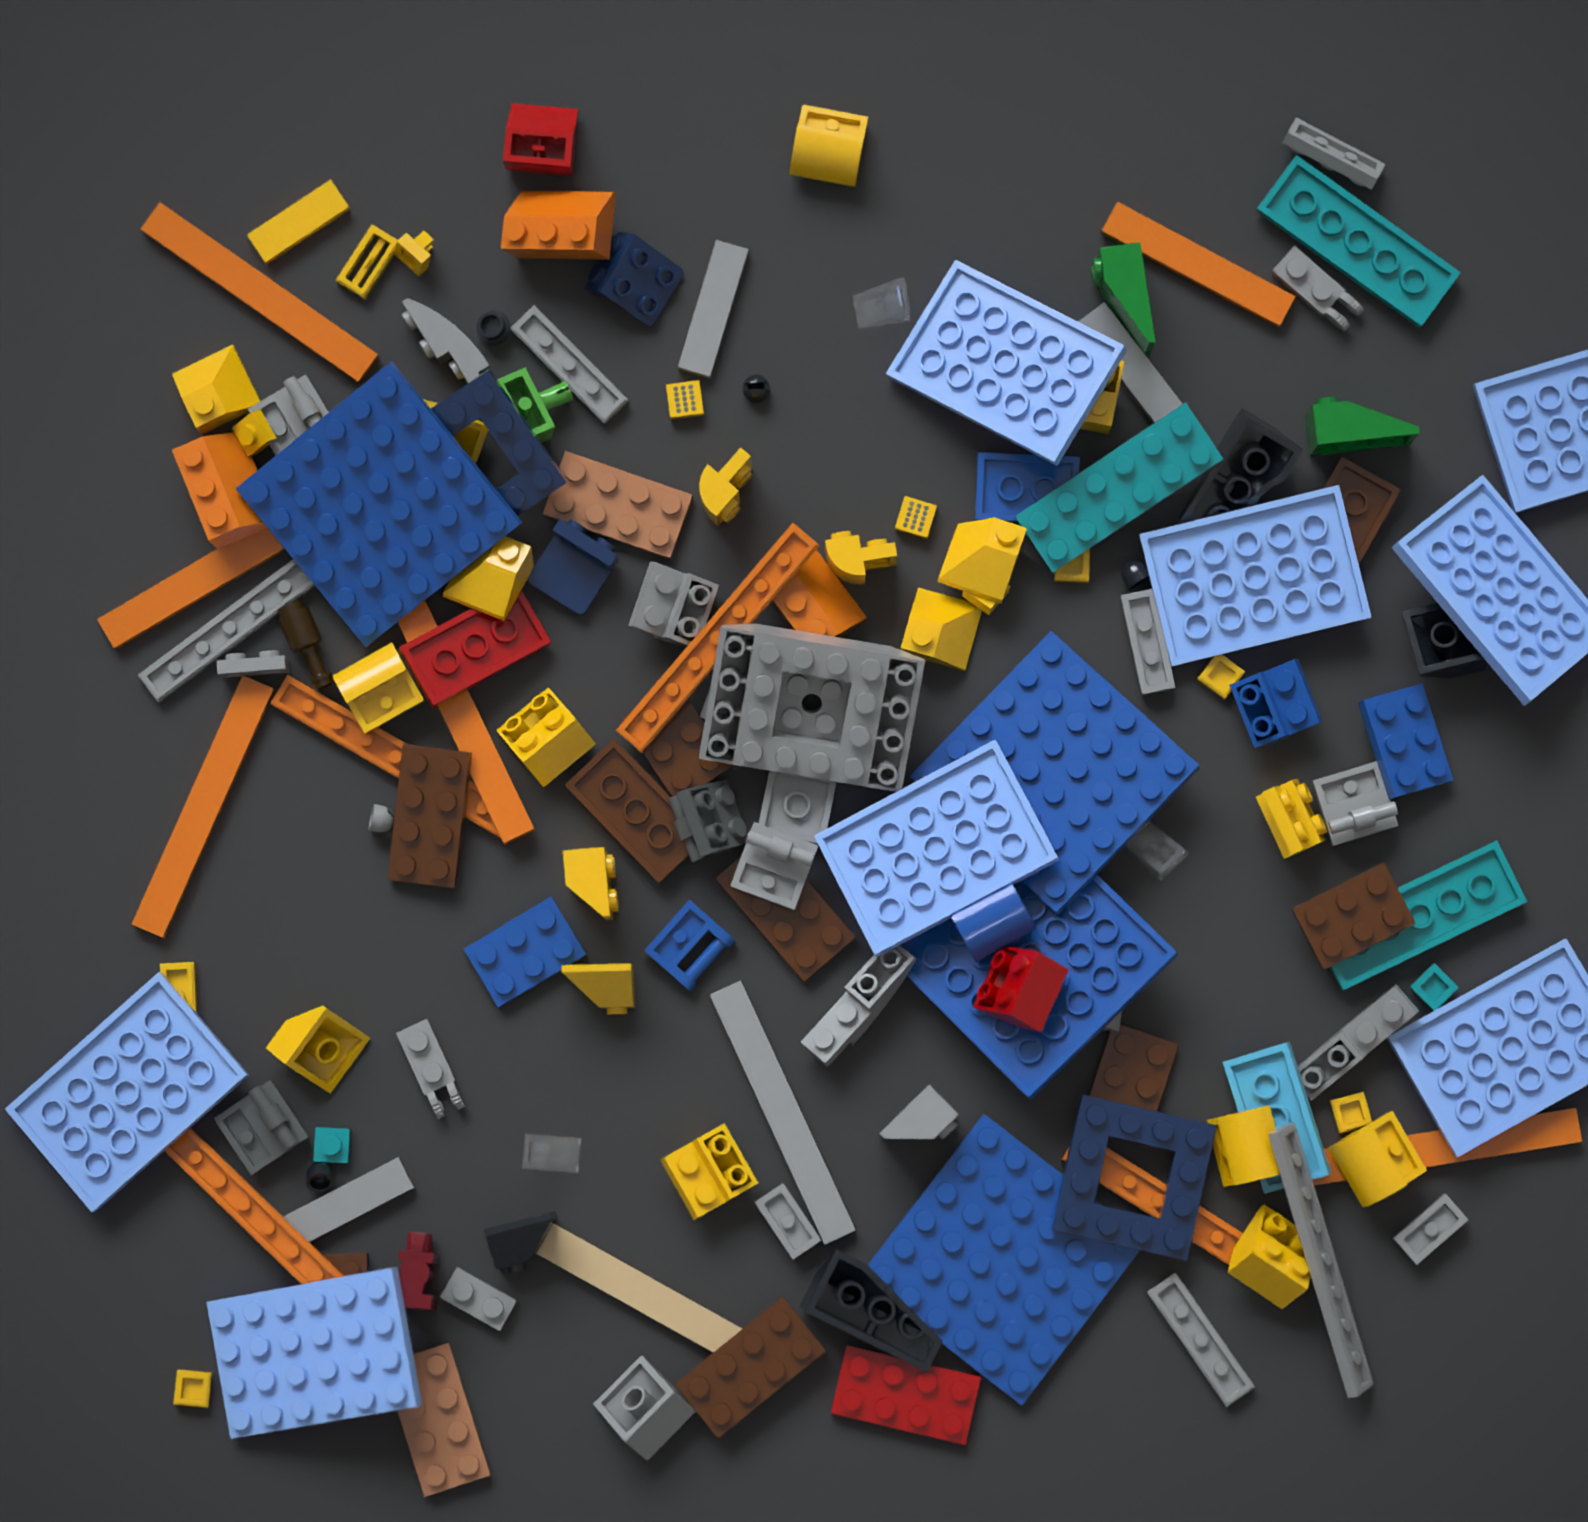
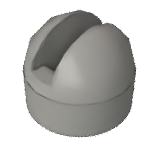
[368,804,394,832]

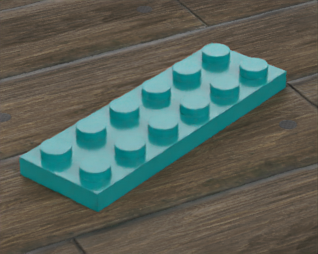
[1256,155,1461,329]
[1015,402,1223,573]
[1330,840,1527,991]

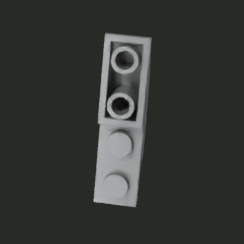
[402,298,492,383]
[801,945,916,1067]
[1298,984,1419,1101]

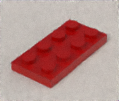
[399,590,551,708]
[831,1345,981,1445]

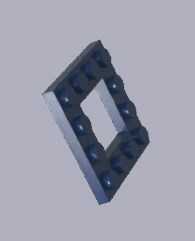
[431,369,568,516]
[1051,1094,1216,1261]

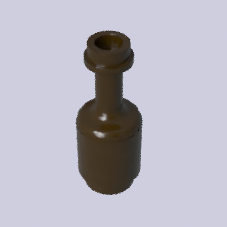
[277,600,334,690]

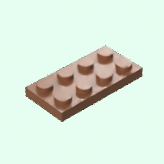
[543,451,693,560]
[397,1342,491,1497]

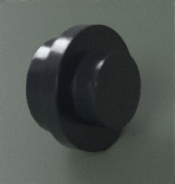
[476,310,510,344]

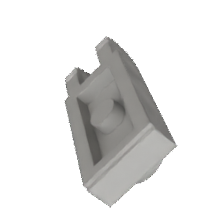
[1271,246,1363,331]
[396,1019,465,1119]

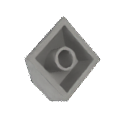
[879,1085,959,1139]
[593,1355,696,1461]

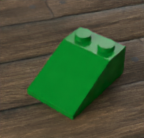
[1091,242,1155,356]
[1305,397,1420,456]

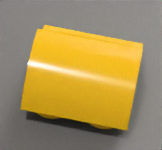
[789,105,868,187]
[699,447,752,526]
[825,531,897,585]
[333,642,425,734]
[1256,779,1327,859]
[1207,1105,1280,1187]
[1328,1111,1427,1208]
[660,1123,758,1220]

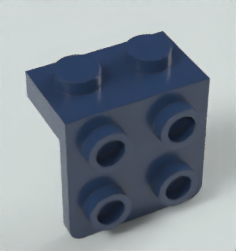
[584,232,684,325]
[528,519,619,615]

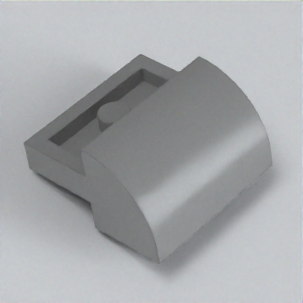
[628,562,719,647]

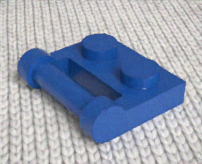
[644,899,736,992]

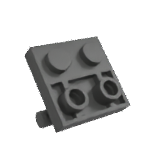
[668,779,748,863]
[213,1080,310,1176]

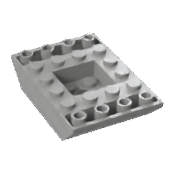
[699,624,925,792]

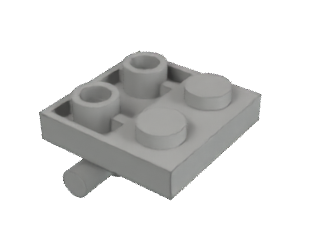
[248,374,329,455]
[1311,761,1399,846]
[730,822,818,911]

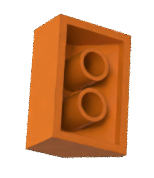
[501,191,616,260]
[172,432,268,549]
[771,550,867,638]

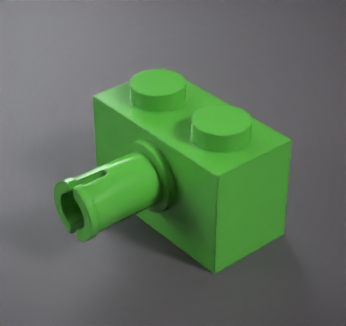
[497,367,573,443]

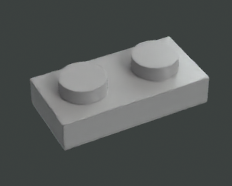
[217,650,290,678]
[755,1183,821,1259]
[1392,1193,1468,1265]
[440,1267,518,1331]

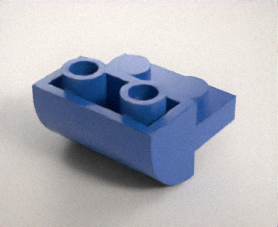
[1230,659,1323,748]
[951,883,1037,961]

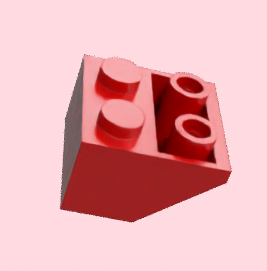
[503,103,579,176]
[973,946,1069,1032]

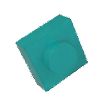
[1409,963,1459,1012]
[313,1127,351,1163]

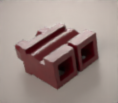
[398,1232,439,1310]

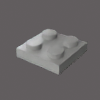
[759,771,837,844]

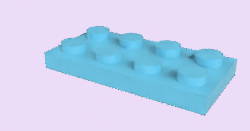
[1223,1041,1332,1194]

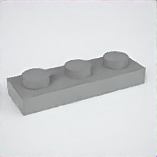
[1282,118,1385,190]
[1120,589,1176,696]

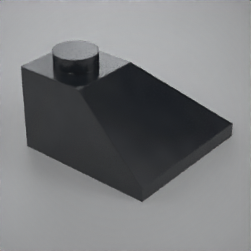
[1402,603,1486,678]
[483,1211,557,1274]

